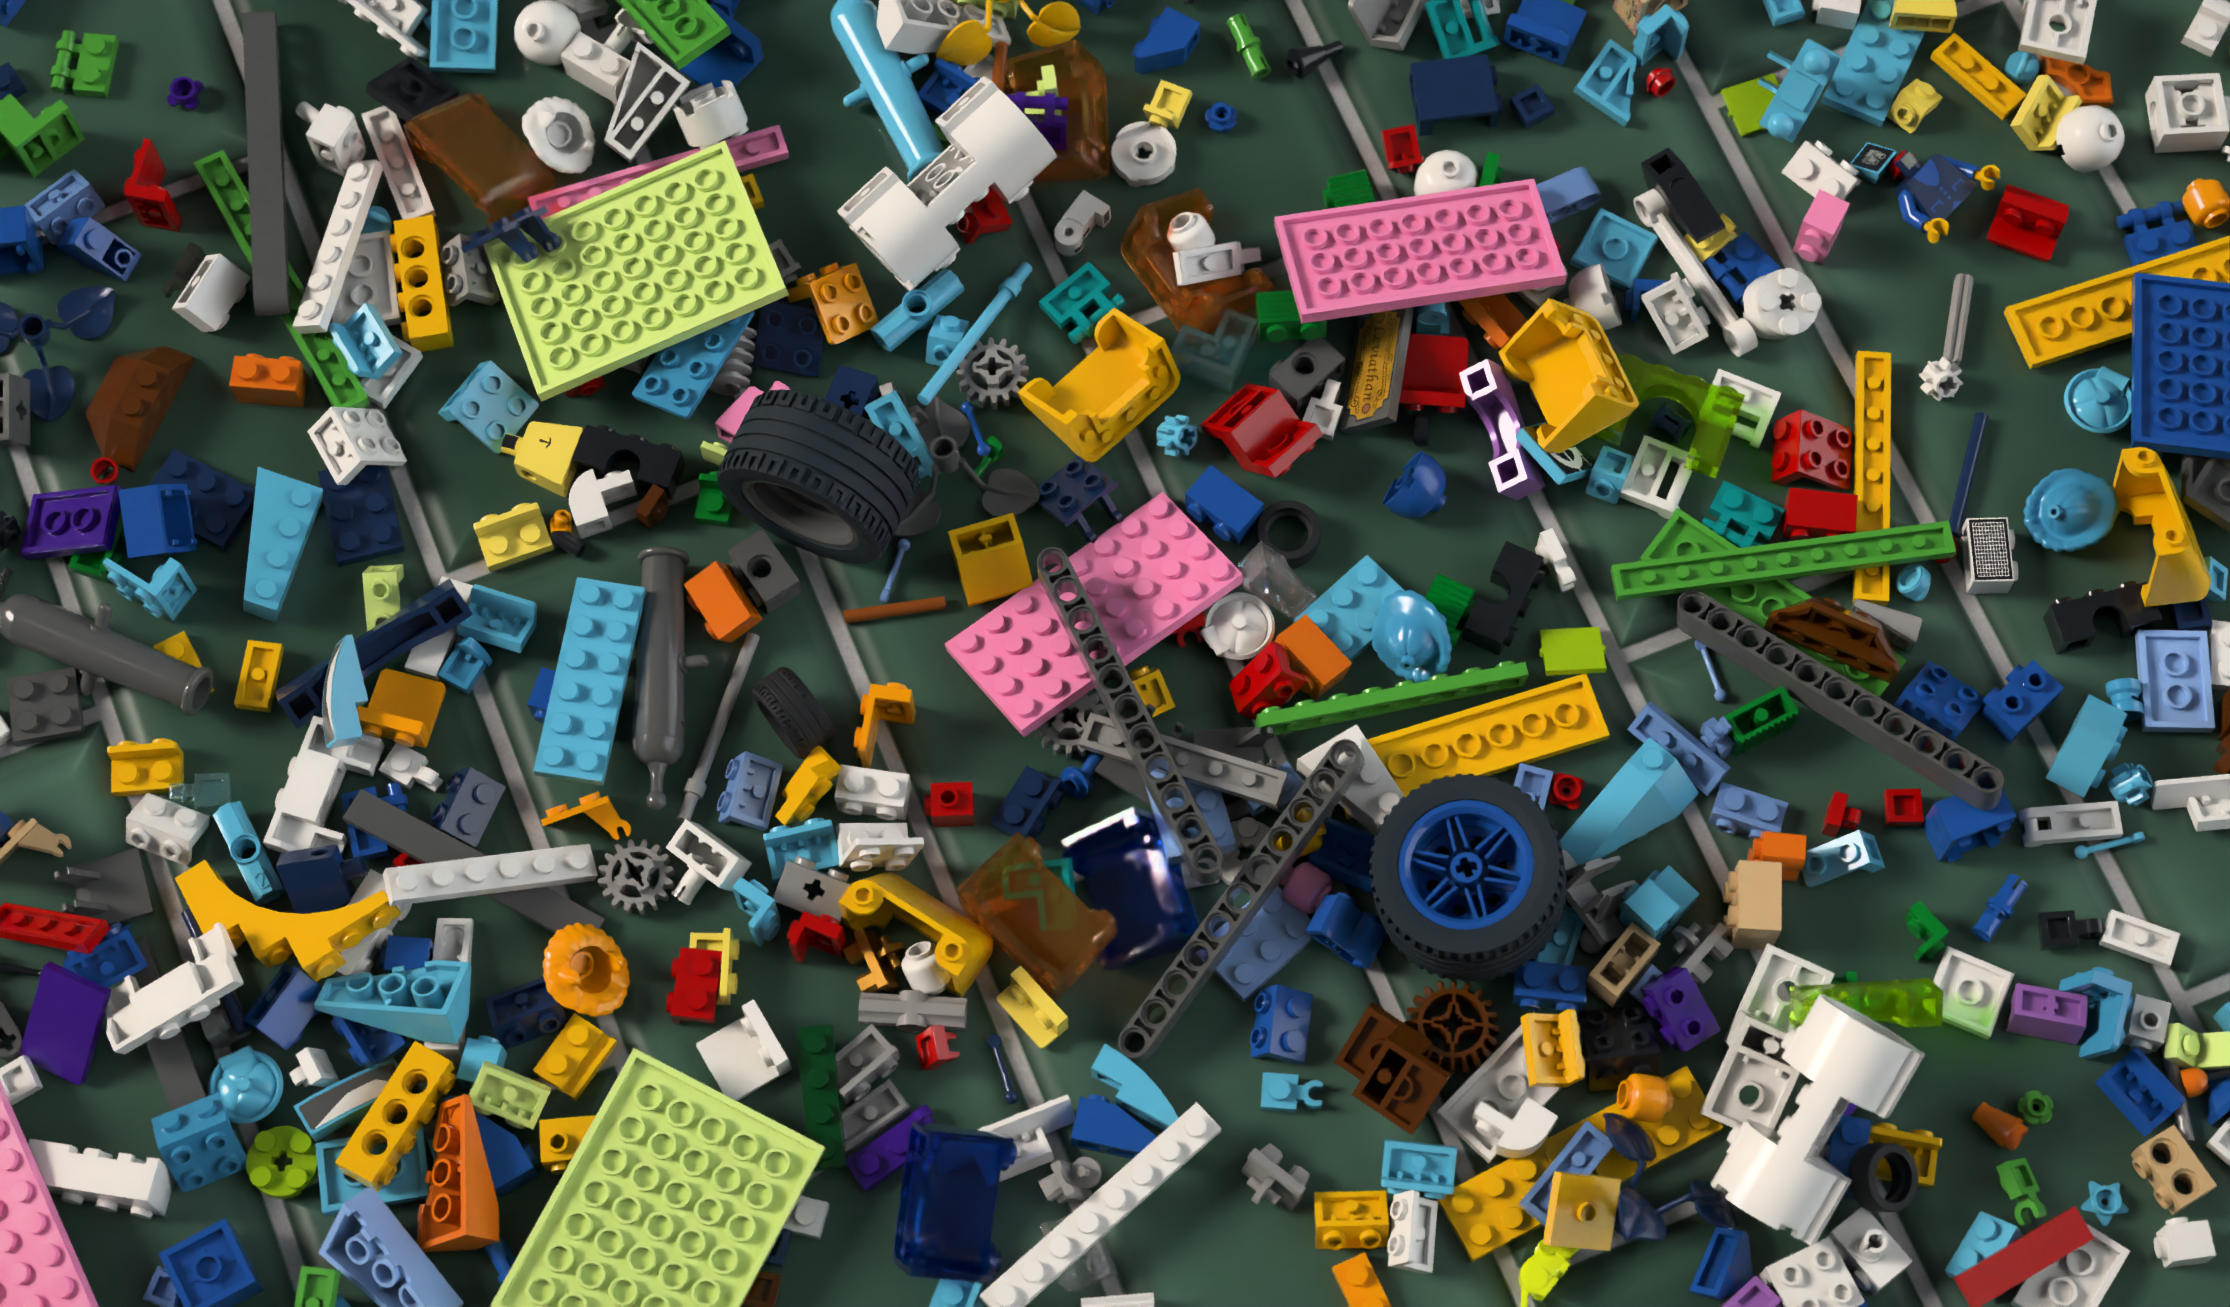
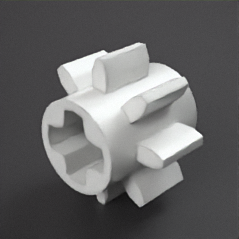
[1919,357,1963,401]

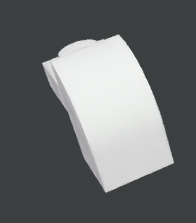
[2181,0,2230,57]
[569,469,637,539]
[1471,1097,1558,1158]

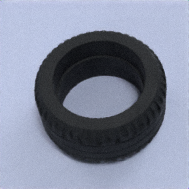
[752,667,835,759]

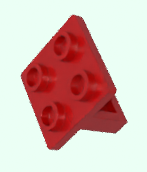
[1986,184,2069,263]

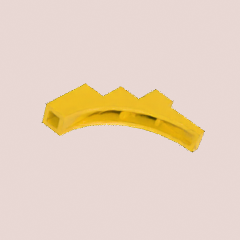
[175,860,402,982]

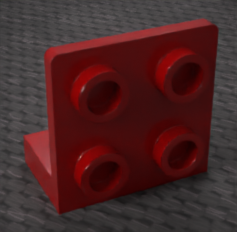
[124,138,182,232]

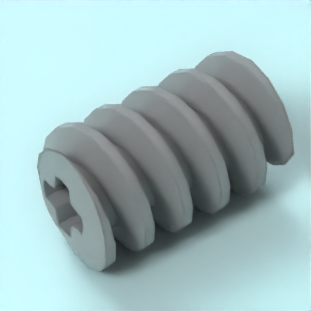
[709,327,757,396]

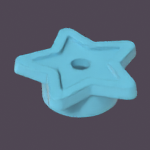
[2081,1181,2129,1226]

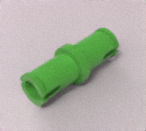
[1226,14,1271,79]

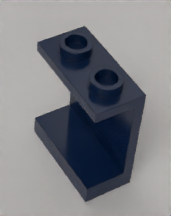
[1408,54,1503,136]

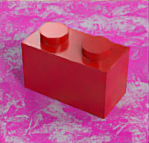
[1782,487,1858,541]

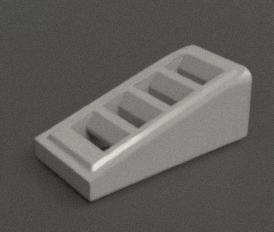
[1850,599,1923,653]

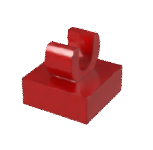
[1172,612,1205,647]
[1821,791,1862,837]
[916,1025,960,1071]

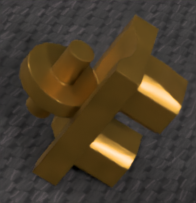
[843,928,906,993]

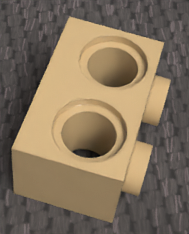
[2130,1125,2217,1215]

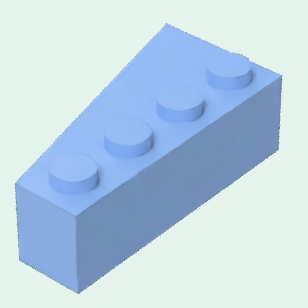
[318,1186,464,1307]

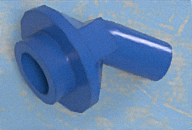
[1061,752,1103,799]

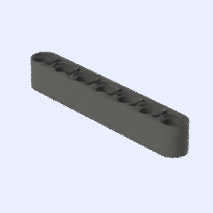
[122,935,208,1110]

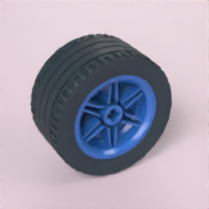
[1369,773,1567,983]

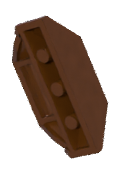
[85,346,195,472]
[1764,596,1901,684]

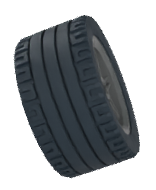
[717,389,920,564]

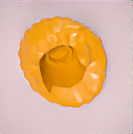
[543,923,630,1017]

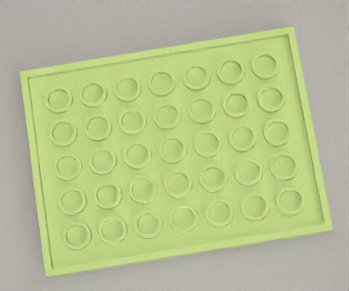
[483,141,789,401]
[490,1048,825,1307]

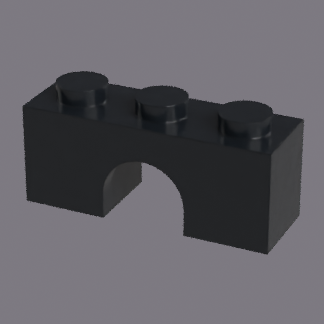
[573,425,685,500]
[1462,541,1546,655]
[2043,581,2162,655]

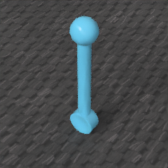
[2074,832,2146,859]

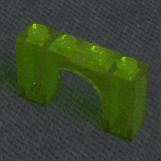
[1591,352,1745,478]

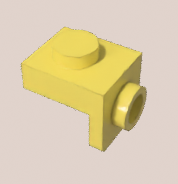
[1887,79,1943,133]
[1143,80,1193,129]
[1683,213,1738,263]

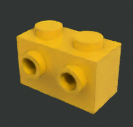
[539,1115,596,1175]

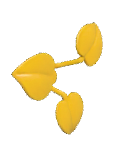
[935,0,1081,66]

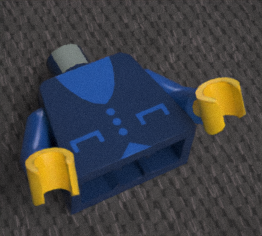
[1894,151,2000,243]

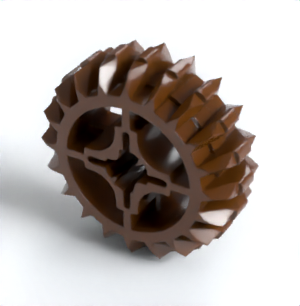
[1404,981,1500,1076]

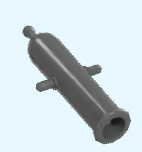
[628,546,709,811]
[0,594,214,716]

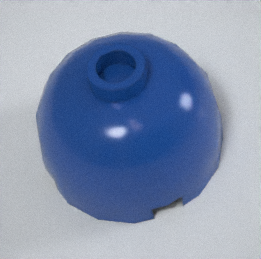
[1383,451,1447,519]

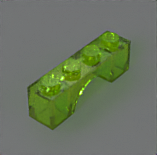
[1789,978,1943,1029]

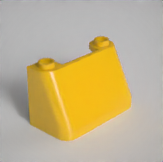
[1498,298,1639,454]
[1018,308,1181,463]
[2112,447,2211,607]
[839,872,993,998]

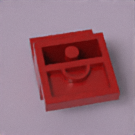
[1199,383,1323,478]

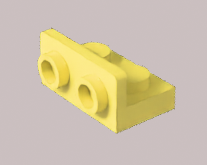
[473,502,554,572]
[997,965,1069,1050]

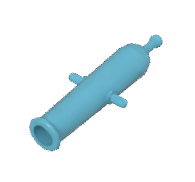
[830,0,944,182]

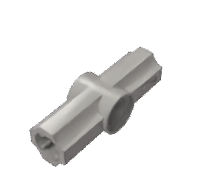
[858,990,968,1033]

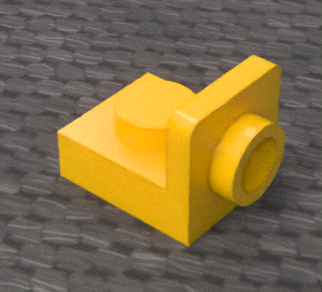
[1128,665,1176,717]

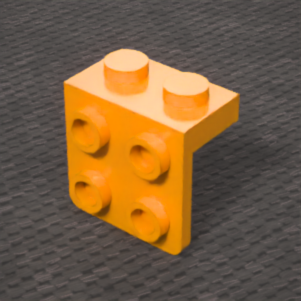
[787,262,879,345]
[357,669,446,748]
[854,682,916,769]

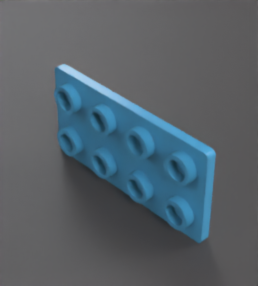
[632,311,754,420]

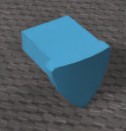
[437,636,493,695]

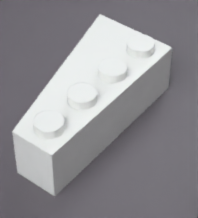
[28,1139,175,1219]

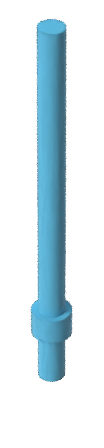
[917,262,1032,405]

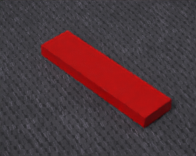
[0,902,111,954]
[1953,1206,2094,1307]

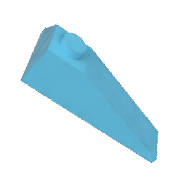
[1559,737,1699,865]
[314,960,471,1044]

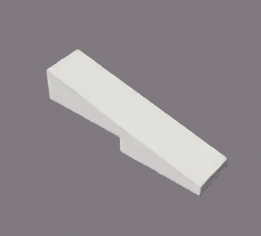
[424,918,474,1063]

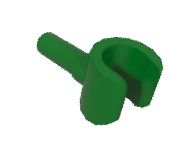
[970,436,1005,480]

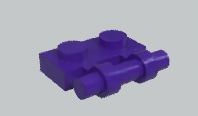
[1005,92,1068,150]

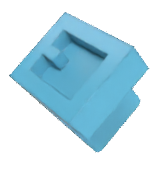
[1802,830,1885,888]

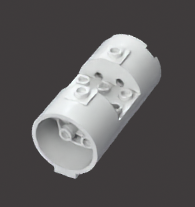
[837,76,1057,292]
[1711,994,1925,1246]

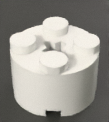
[672,80,748,150]
[1742,268,1822,340]

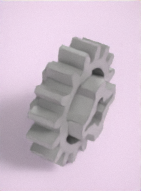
[956,337,1029,410]
[1034,693,1106,759]
[598,839,675,916]

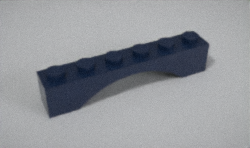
[275,578,473,729]

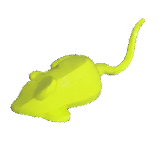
[1519,1240,1580,1307]

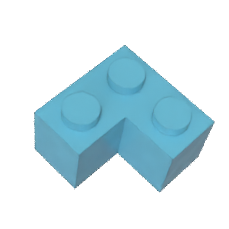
[2046,694,2128,798]
[1618,865,1700,941]

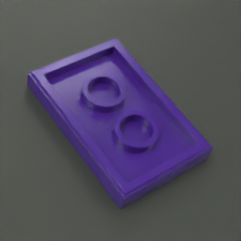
[20,485,122,560]
[18,961,112,1086]

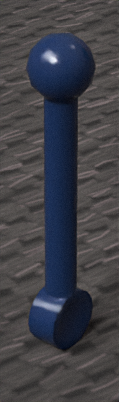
[987,1034,1019,1104]

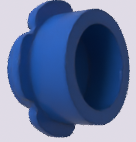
[1205,102,1237,133]

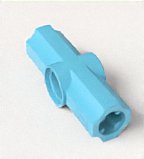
[871,268,964,352]
[213,801,285,906]

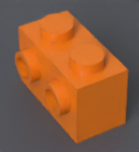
[229,353,309,408]
[683,561,763,643]
[1274,614,1352,701]

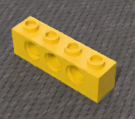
[390,215,454,352]
[335,1041,457,1193]

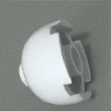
[514,0,581,66]
[2056,105,2125,173]
[1414,150,1480,196]
[1563,263,1622,330]

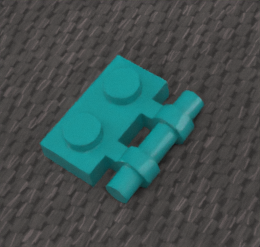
[1039,261,1126,344]
[1701,480,1785,548]

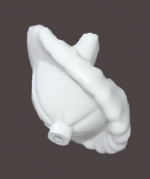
[522,96,596,174]

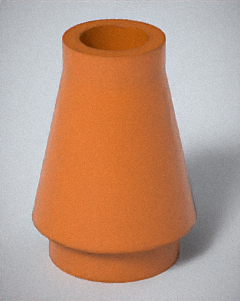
[1972,1102,2029,1152]

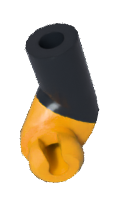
[550,509,586,558]

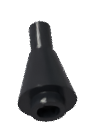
[1285,40,1344,79]

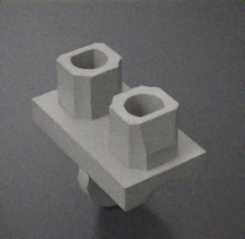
[1668,922,1734,986]
[1240,1143,1310,1212]
[1039,1157,1102,1204]

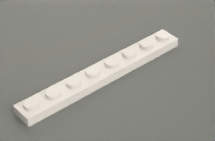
[980,1102,1221,1307]

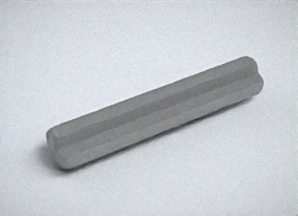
[1943,273,1974,366]

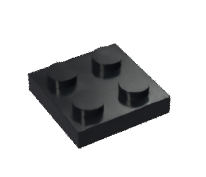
[366,57,459,127]

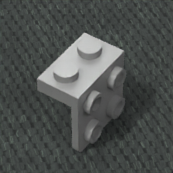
[1348,0,1428,51]

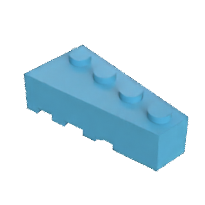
[243,467,323,623]

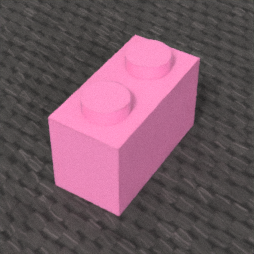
[1792,189,1850,265]

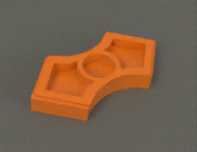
[2040,55,2113,107]

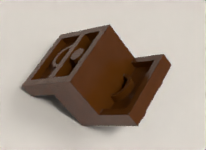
[1334,1002,1451,1135]

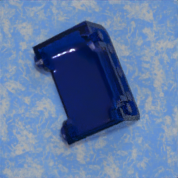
[1061,807,1199,971]
[893,1121,1017,1283]

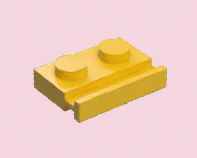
[533,1013,618,1101]

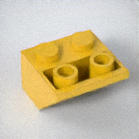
[948,513,1034,607]

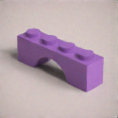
[1459,359,1545,501]

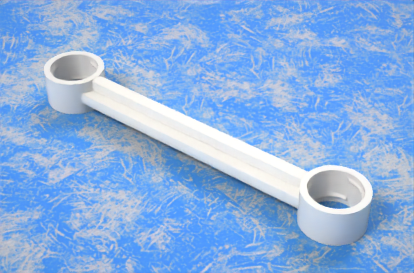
[1634,189,1758,357]

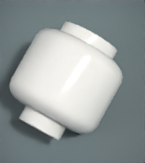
[1167,212,1216,252]
[901,941,952,996]

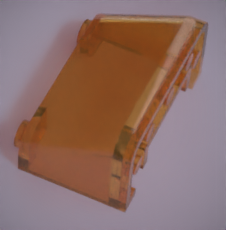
[1005,39,1110,183]
[403,92,556,227]
[1121,187,1274,341]
[956,832,1117,1002]

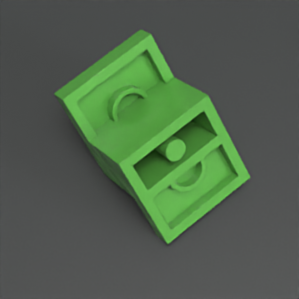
[0,93,85,178]

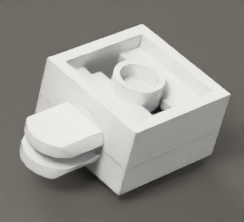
[2145,73,2230,153]

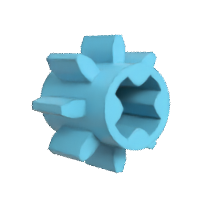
[1156,414,1197,457]
[2108,762,2153,806]

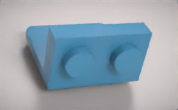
[2059,967,2133,1059]
[151,1091,247,1192]

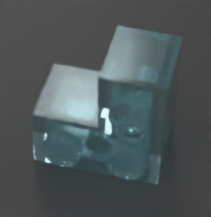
[1170,308,1258,392]

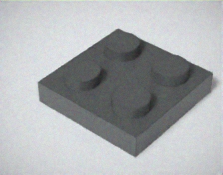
[7,667,85,746]

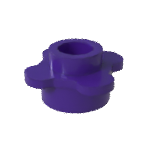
[167,77,204,110]

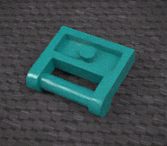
[1424,0,1500,59]

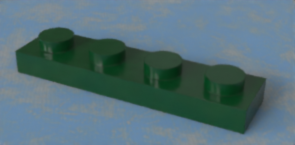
[796,1024,847,1172]

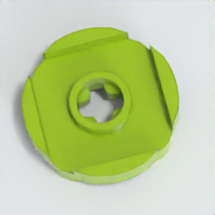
[246,1126,318,1199]

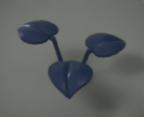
[0,286,115,422]
[1602,1113,1739,1241]

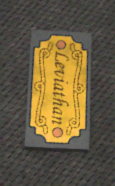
[1340,307,1414,435]

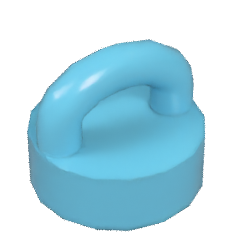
[2005,51,2039,85]
[361,206,392,234]
[1896,563,1931,602]

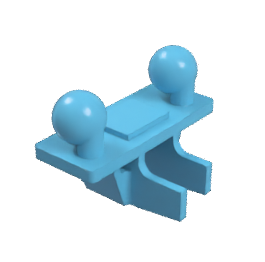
[1757,39,1841,142]

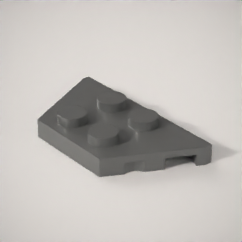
[2181,454,2230,533]

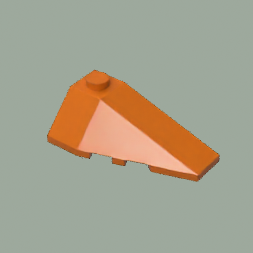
[417,1094,500,1252]

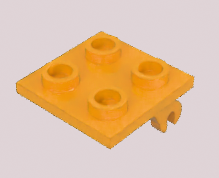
[540,791,631,840]

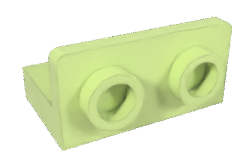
[468,1060,551,1129]

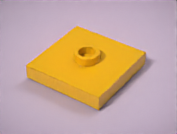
[1543,1171,1621,1251]

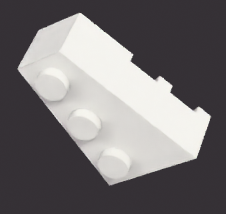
[1296,724,1405,835]

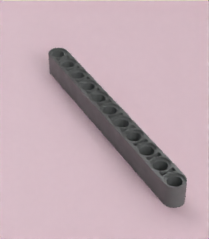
[242,11,290,317]
[1037,547,1223,884]
[1677,590,2004,810]
[1118,739,1364,1062]

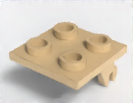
[0,817,71,865]

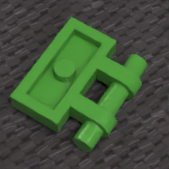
[50,30,119,98]

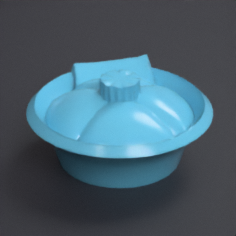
[2064,366,2131,433]
[208,1045,283,1124]

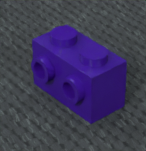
[1640,966,1721,1052]

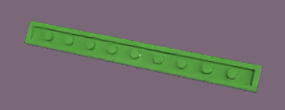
[193,150,370,408]
[1610,521,1956,601]

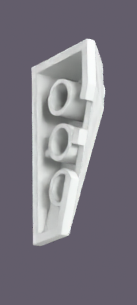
[876,0,1012,54]

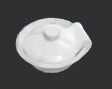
[1199,592,1275,660]

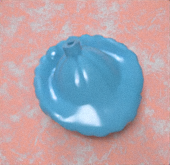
[2023,468,2119,552]
[1371,590,1452,683]

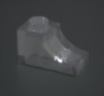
[1238,542,1317,620]

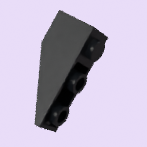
[1640,147,1726,244]

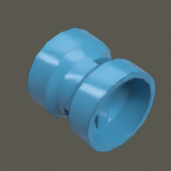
[2105,678,2144,722]

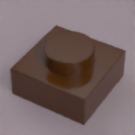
[635,484,669,530]
[741,1271,782,1307]

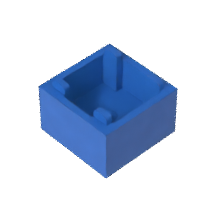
[0,205,44,275]
[119,484,198,558]
[1921,786,2017,863]
[159,1218,265,1307]

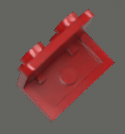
[1399,333,1469,413]
[1771,409,1853,491]

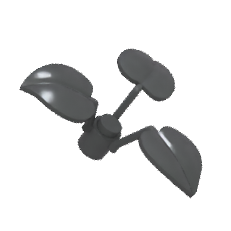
[894,396,1040,537]

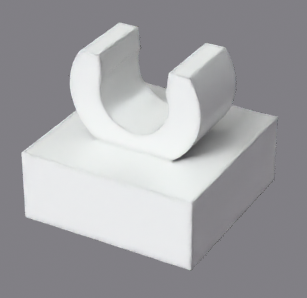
[289,1047,339,1087]

